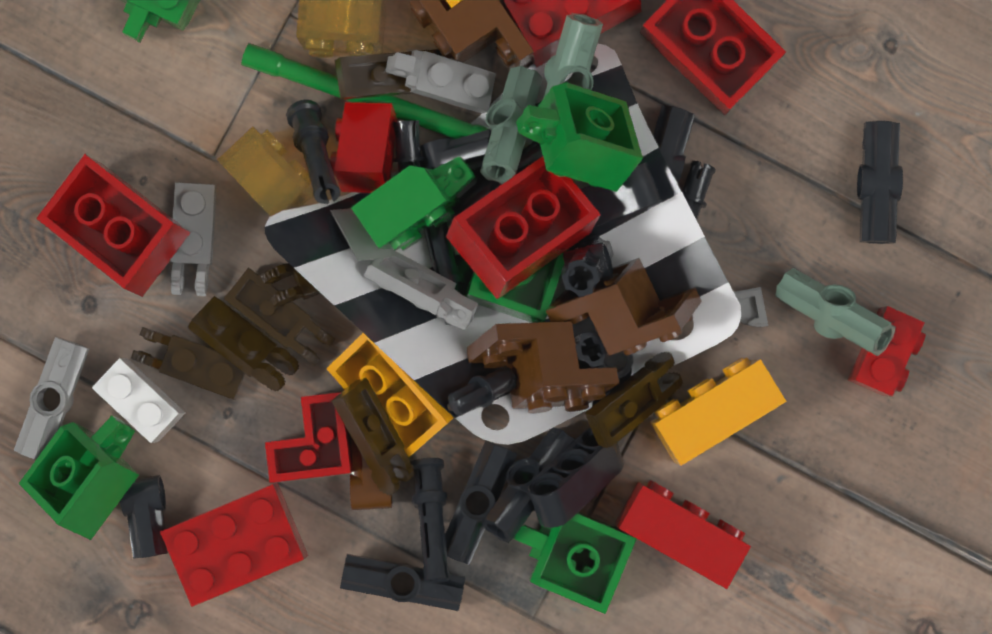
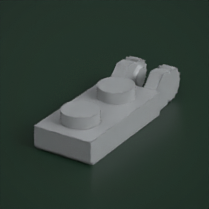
[170,183,217,296]

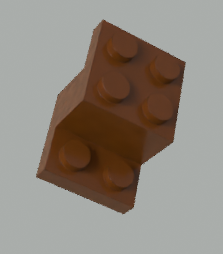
[409,0,534,68]
[546,258,702,356]
[467,322,619,414]

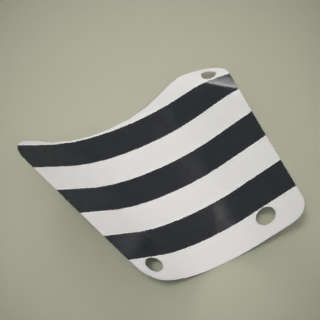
[265,43,741,445]

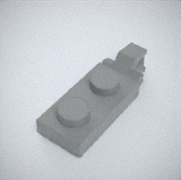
[385,50,496,113]
[364,249,478,330]

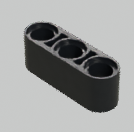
[580,162,662,228]
[528,428,624,528]

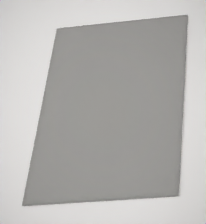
[330,209,393,261]

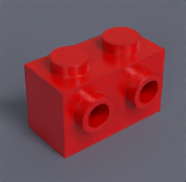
[330,102,397,193]
[848,306,926,397]

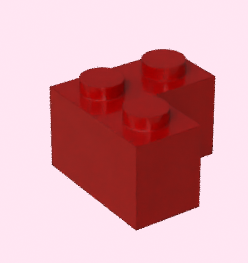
[265,392,353,483]

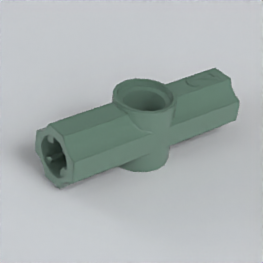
[544,13,603,97]
[480,66,543,184]
[775,268,896,356]

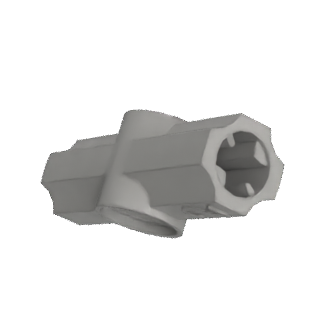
[14,337,90,459]

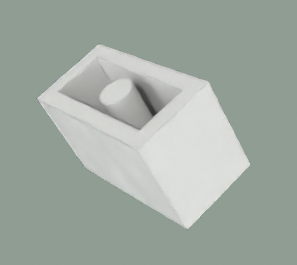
[92,358,185,443]

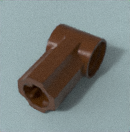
[350,437,393,510]

